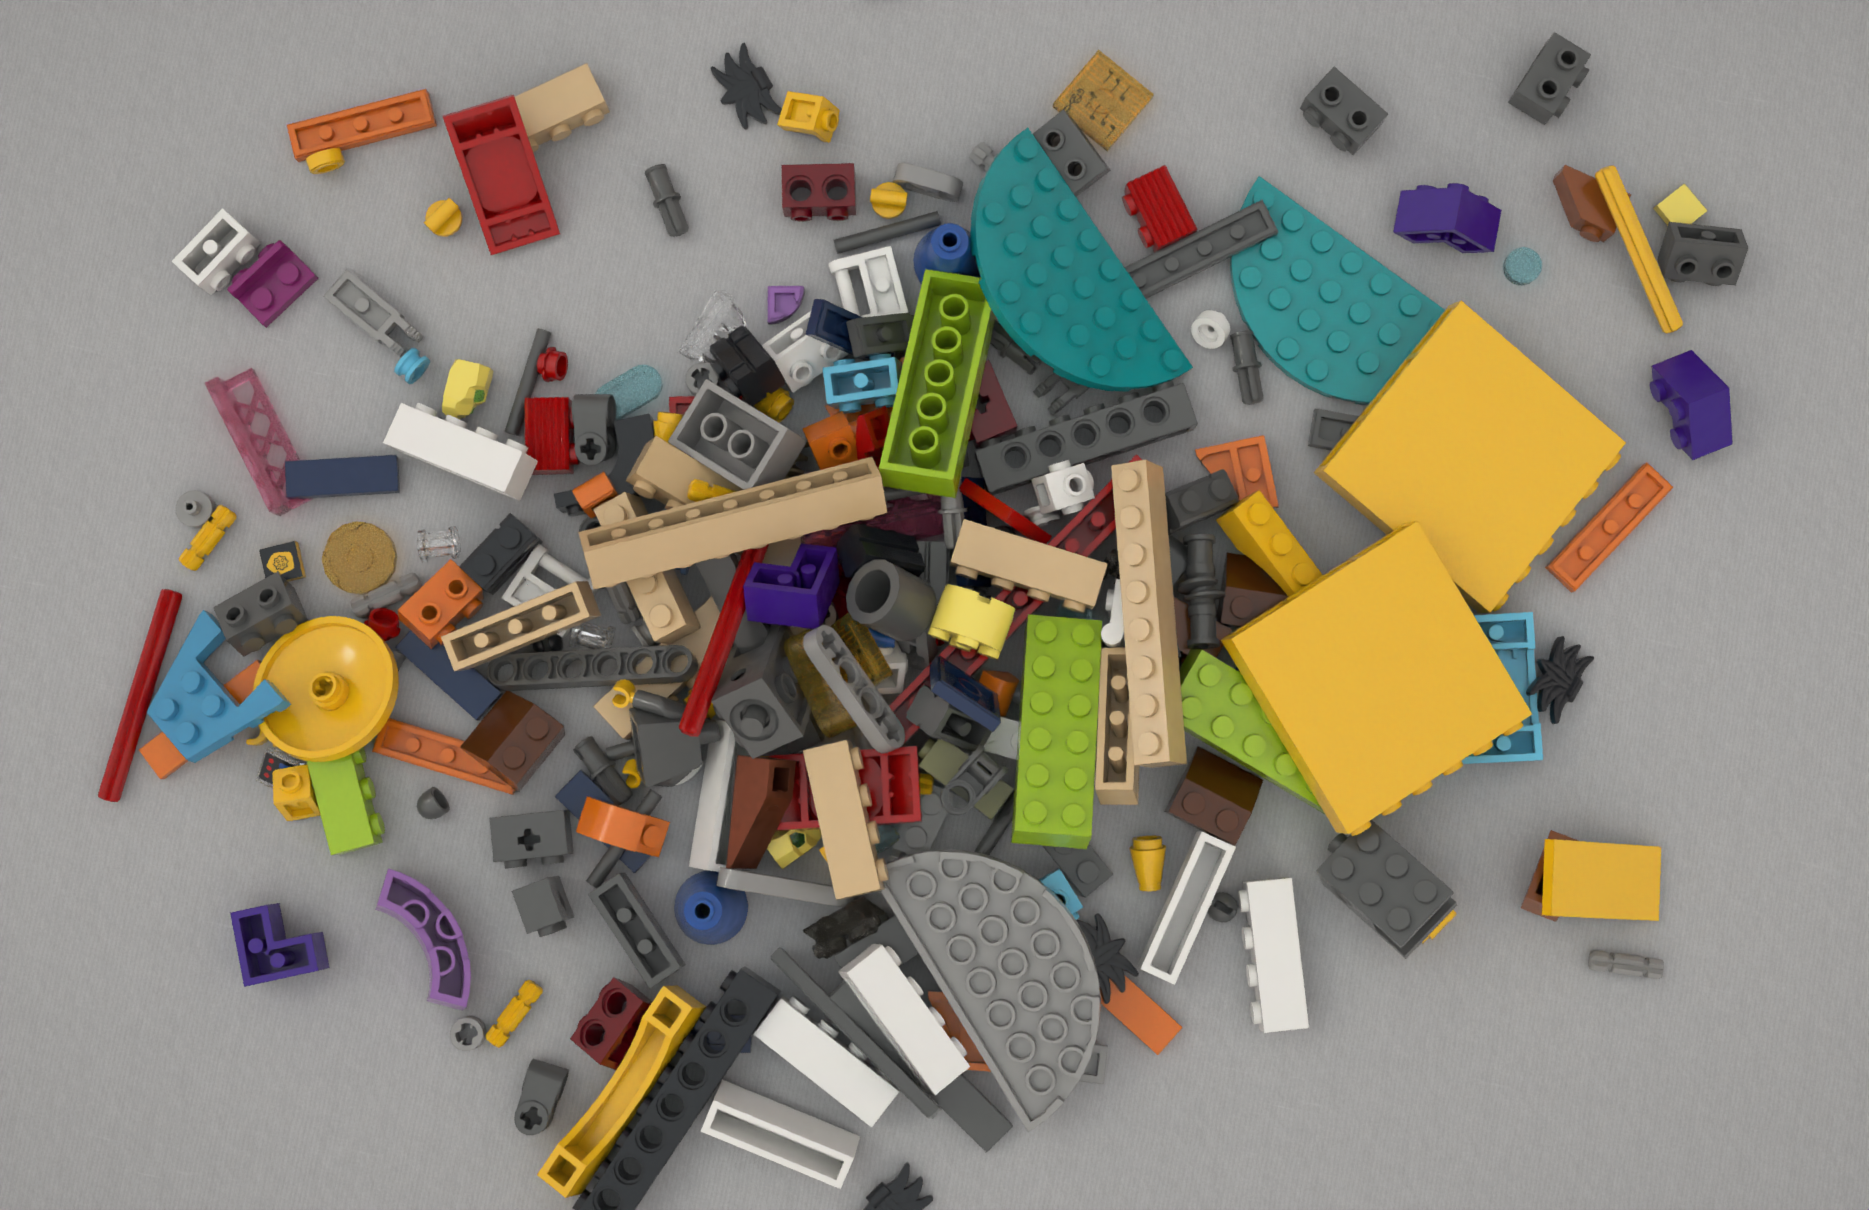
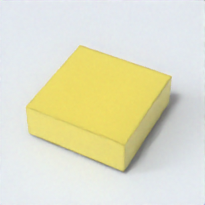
[1653,183,1707,226]

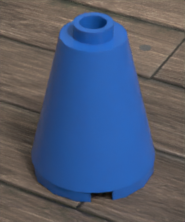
[913,223,981,285]
[674,871,749,945]

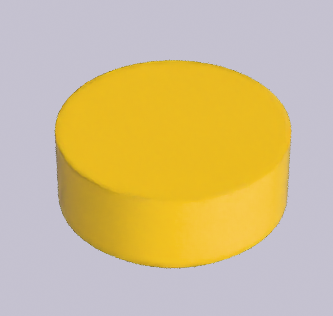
[306,148,345,174]

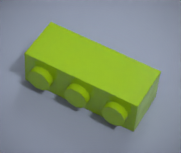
[307,747,385,855]

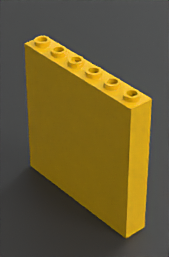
[1314,301,1626,613]
[1221,521,1532,836]

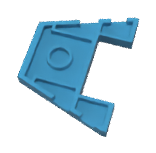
[147,610,291,763]

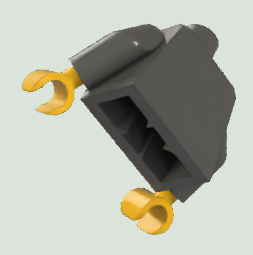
[612,679,720,788]

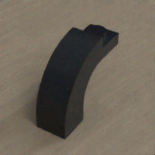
[554,413,654,517]

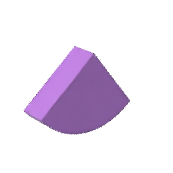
[768,286,804,324]

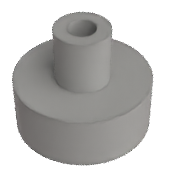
[176,491,216,528]

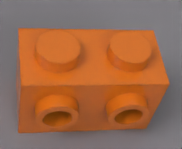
[802,411,858,470]
[398,559,484,649]

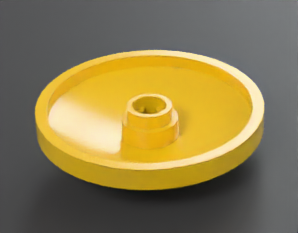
[253,616,399,762]

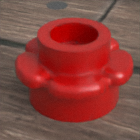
[537,347,568,382]
[364,608,401,641]

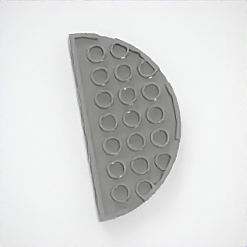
[880,849,1101,1132]

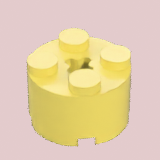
[928,584,1015,660]

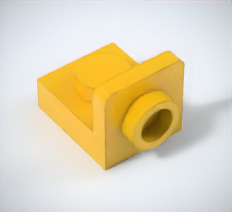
[777,91,840,143]
[272,764,321,822]

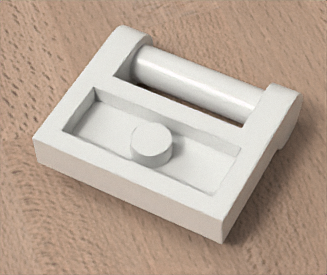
[828,246,908,317]
[501,544,599,639]
[1101,579,1125,648]

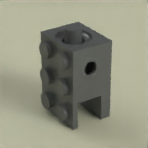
[711,624,822,759]
[1316,820,1457,959]

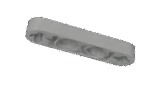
[803,625,905,753]
[716,867,855,909]

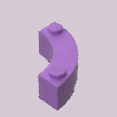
[375,868,471,1011]

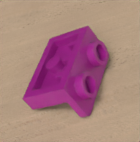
[227,240,319,328]

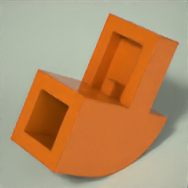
[576,796,670,858]

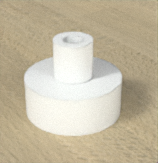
[1191,310,1230,349]

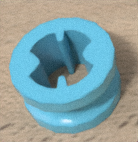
[394,348,430,384]

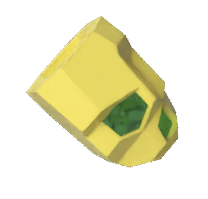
[442,359,494,419]
[767,829,821,869]

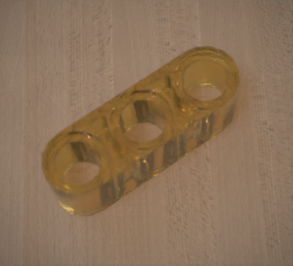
[784,628,857,738]

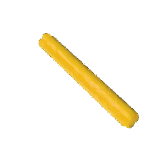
[1595,165,1683,333]

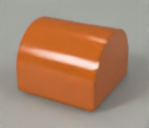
[572,471,619,519]
[979,670,1019,716]

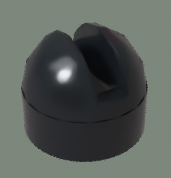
[533,634,563,652]

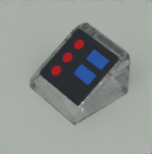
[255,747,306,789]

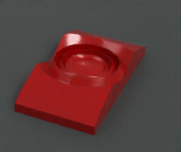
[443,94,560,255]
[769,746,922,831]

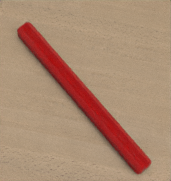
[679,544,769,737]
[98,589,182,802]

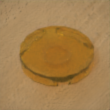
[322,521,397,595]

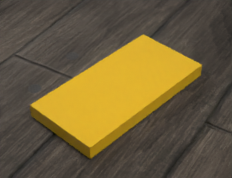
[1542,839,1661,921]

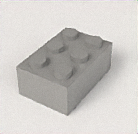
[668,379,807,490]

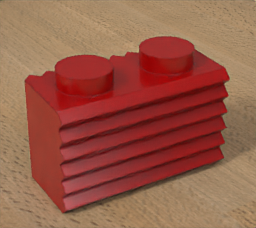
[1122,165,1197,253]
[525,397,580,475]

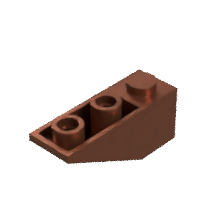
[726,755,796,869]

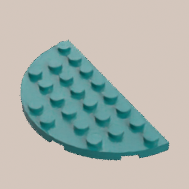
[970,127,1193,392]
[1230,176,1445,405]

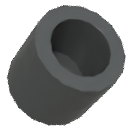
[846,560,936,641]

